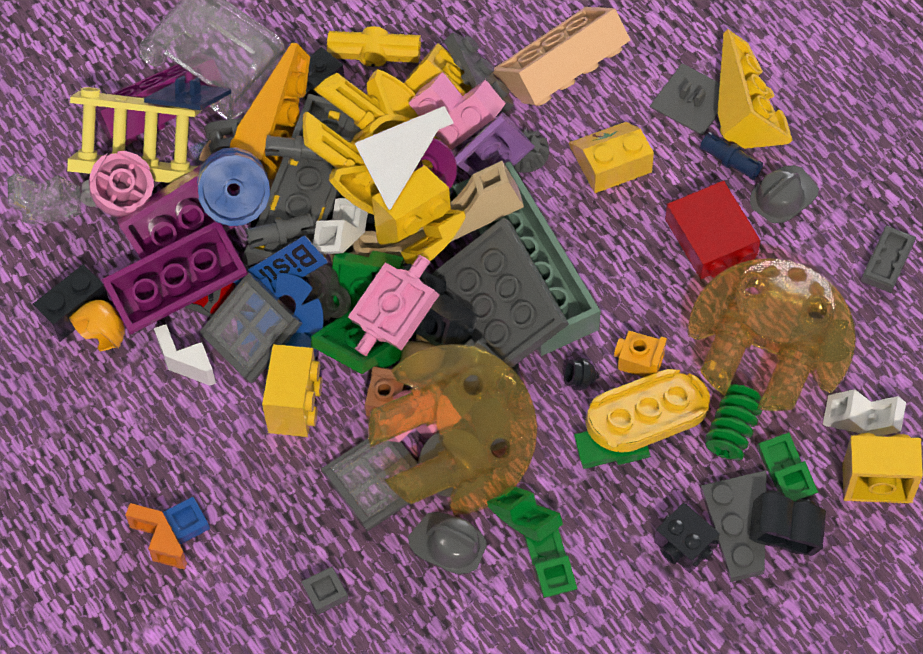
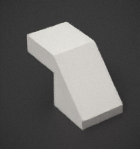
[313,198,368,254]
[154,324,216,386]
[823,389,906,436]

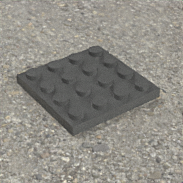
[432,218,569,375]

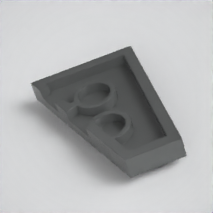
[444,32,514,113]
[700,470,767,582]

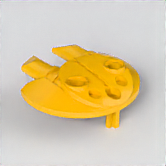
[303,69,440,215]

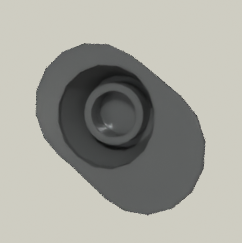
[750,165,819,224]
[408,512,487,574]

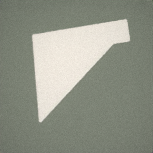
[355,106,454,210]

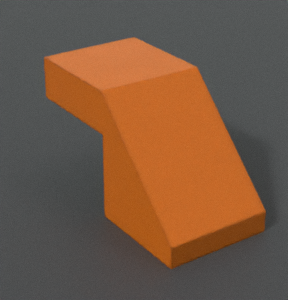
[125,503,187,570]

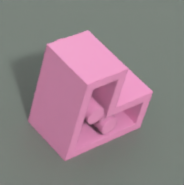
[409,72,506,150]

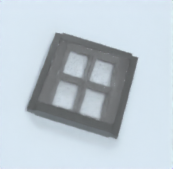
[200,272,303,383]
[321,432,431,532]

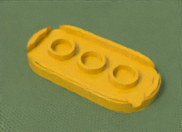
[585,369,710,452]

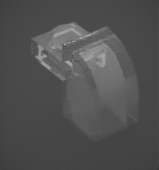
[7,173,82,226]

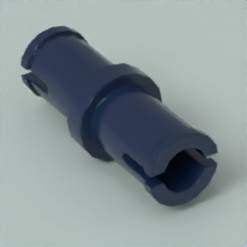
[700,132,763,180]

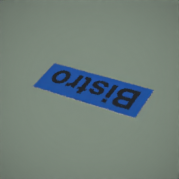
[234,235,328,293]

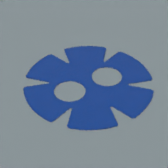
[238,273,323,369]

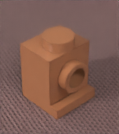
[365,367,407,423]

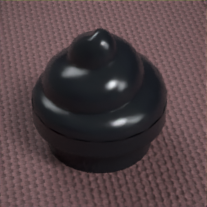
[564,357,599,391]

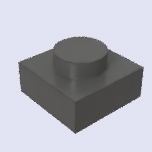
[301,567,349,615]

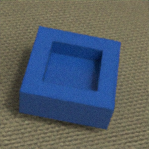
[163,497,210,544]

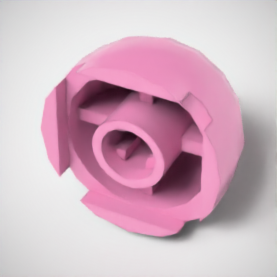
[89,151,154,217]

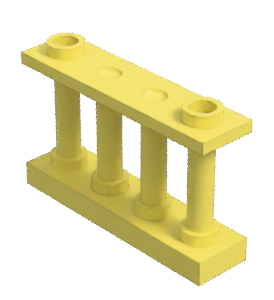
[67,87,202,183]

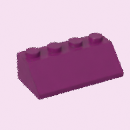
[96,54,226,146]
[116,164,238,259]
[102,221,248,335]

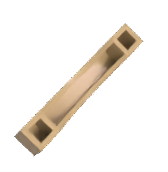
[330,161,524,266]

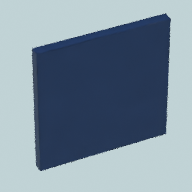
[144,76,231,110]

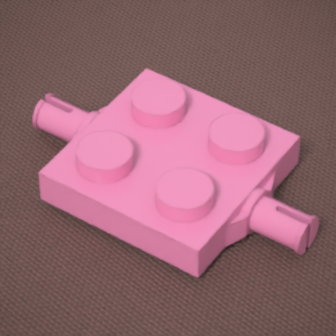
[348,255,439,356]

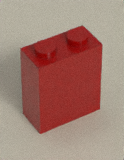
[665,180,761,279]

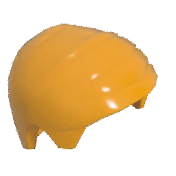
[69,300,125,352]

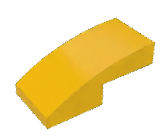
[401,209,466,265]

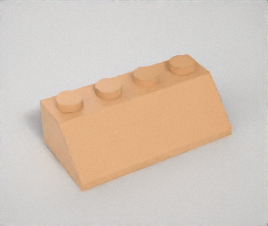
[493,7,630,106]

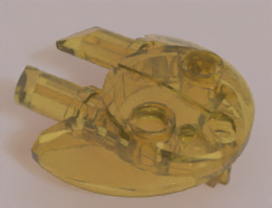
[688,258,855,411]
[368,344,537,515]

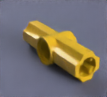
[327,26,421,67]

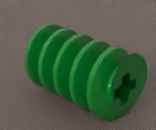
[705,384,763,461]

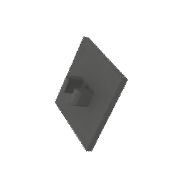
[650,63,720,136]

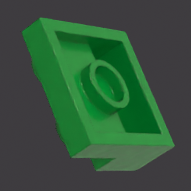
[330,250,405,314]
[311,309,402,374]

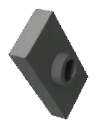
[861,225,916,293]

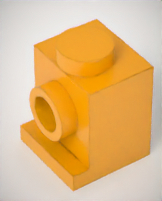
[614,330,667,377]

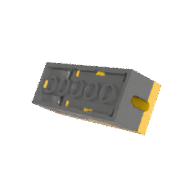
[246,94,362,293]

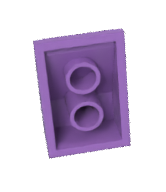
[455,112,535,176]

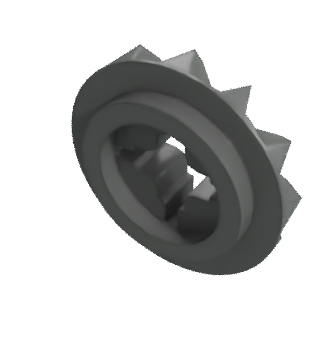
[514,126,549,173]

